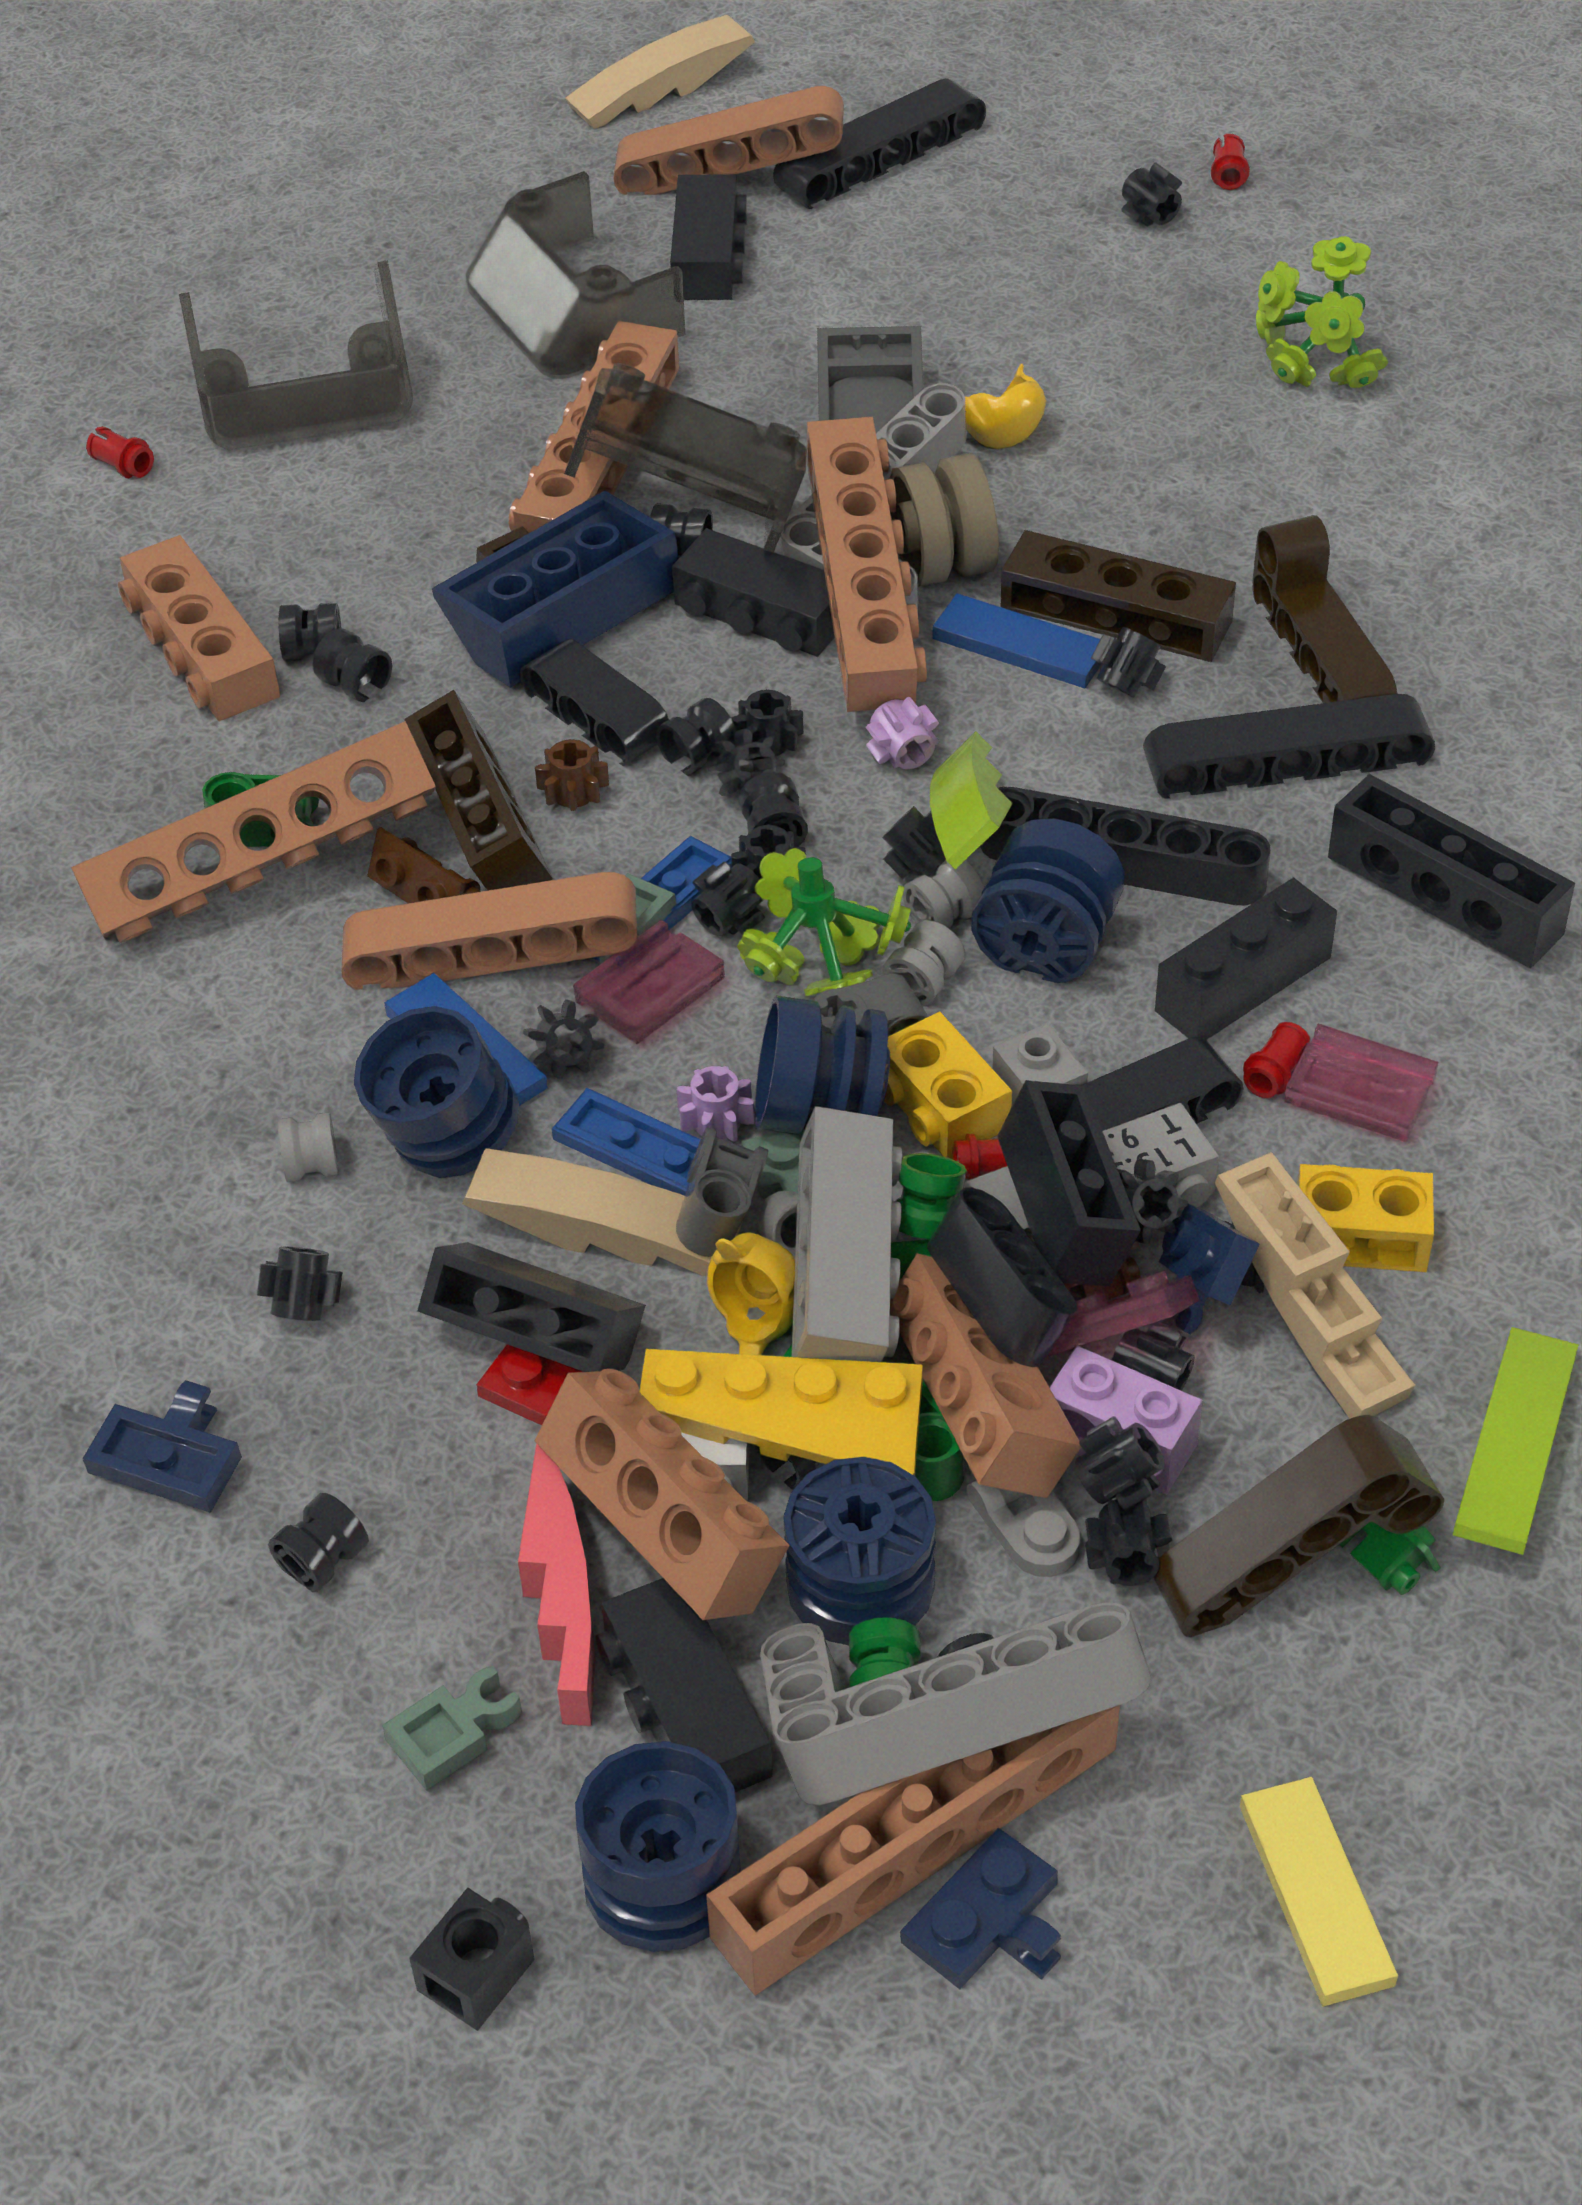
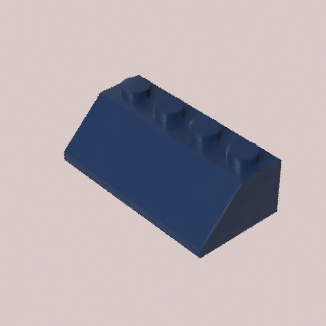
[432,491,679,688]

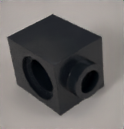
[409,1887,535,2031]

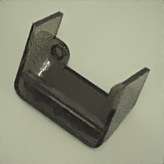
[466,171,686,379]
[179,260,413,450]
[564,363,807,553]

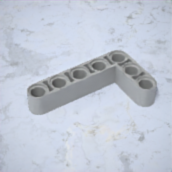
[781,383,966,614]
[760,1603,1151,1805]

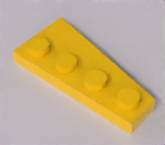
[639,1349,923,1476]

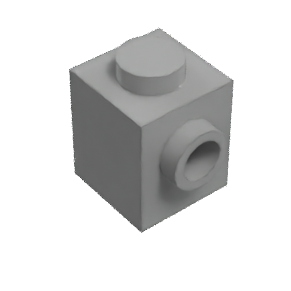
[992,1023,1088,1108]

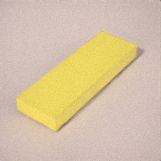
[1240,1777,1398,2007]

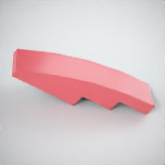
[518,1444,595,1726]

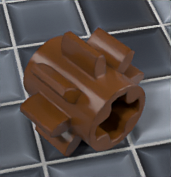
[535,739,609,811]

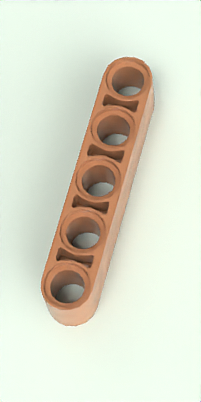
[613,86,844,195]
[341,872,637,990]

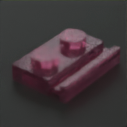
[573,920,725,1044]
[1284,1023,1439,1142]
[1047,1270,1199,1357]

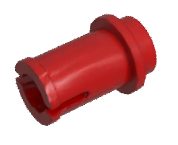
[1211,134,1250,190]
[86,426,154,479]
[1243,1022,1311,1098]
[952,1133,1007,1180]

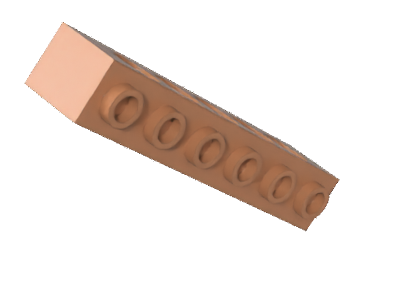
[509,321,679,533]
[806,417,927,712]
[71,721,436,943]
[706,1705,1120,1996]

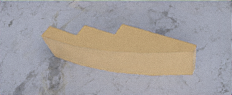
[565,15,755,129]
[462,1148,743,1277]
[1215,1152,1415,1419]

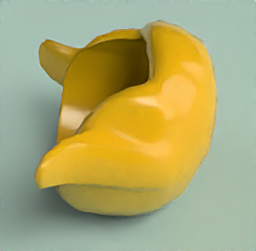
[965,364,1046,449]
[707,1232,795,1355]

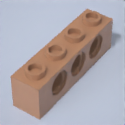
[118,535,280,721]
[889,1253,1081,1498]
[534,1369,790,1620]

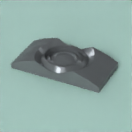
[817,326,924,433]

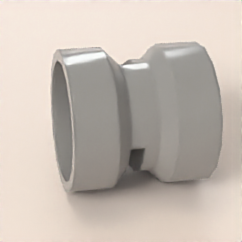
[903,860,984,929]
[882,920,965,1006]

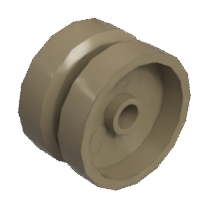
[889,453,999,587]

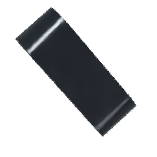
[520,639,669,766]
[1082,1037,1244,1131]
[927,1187,1077,1367]

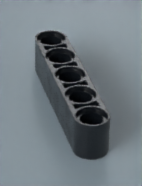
[773,78,986,209]
[1143,694,1435,799]
[980,787,1270,906]

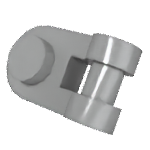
[967,1481,1080,1577]

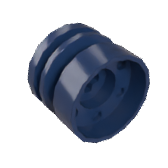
[971,818,1125,983]
[754,996,890,1135]
[354,1006,519,1178]
[783,1457,936,1646]
[575,1741,741,1952]

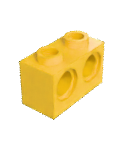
[884,1011,1012,1159]
[1297,1164,1434,1272]

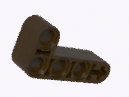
[1252,515,1398,703]
[1153,1415,1444,1638]

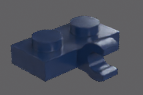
[1145,1203,1260,1335]
[82,1380,242,1513]
[900,1827,1061,1990]

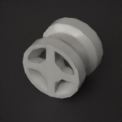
[278,1112,338,1182]

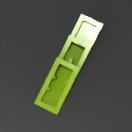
[930,731,1012,870]
[1452,1327,1579,1555]

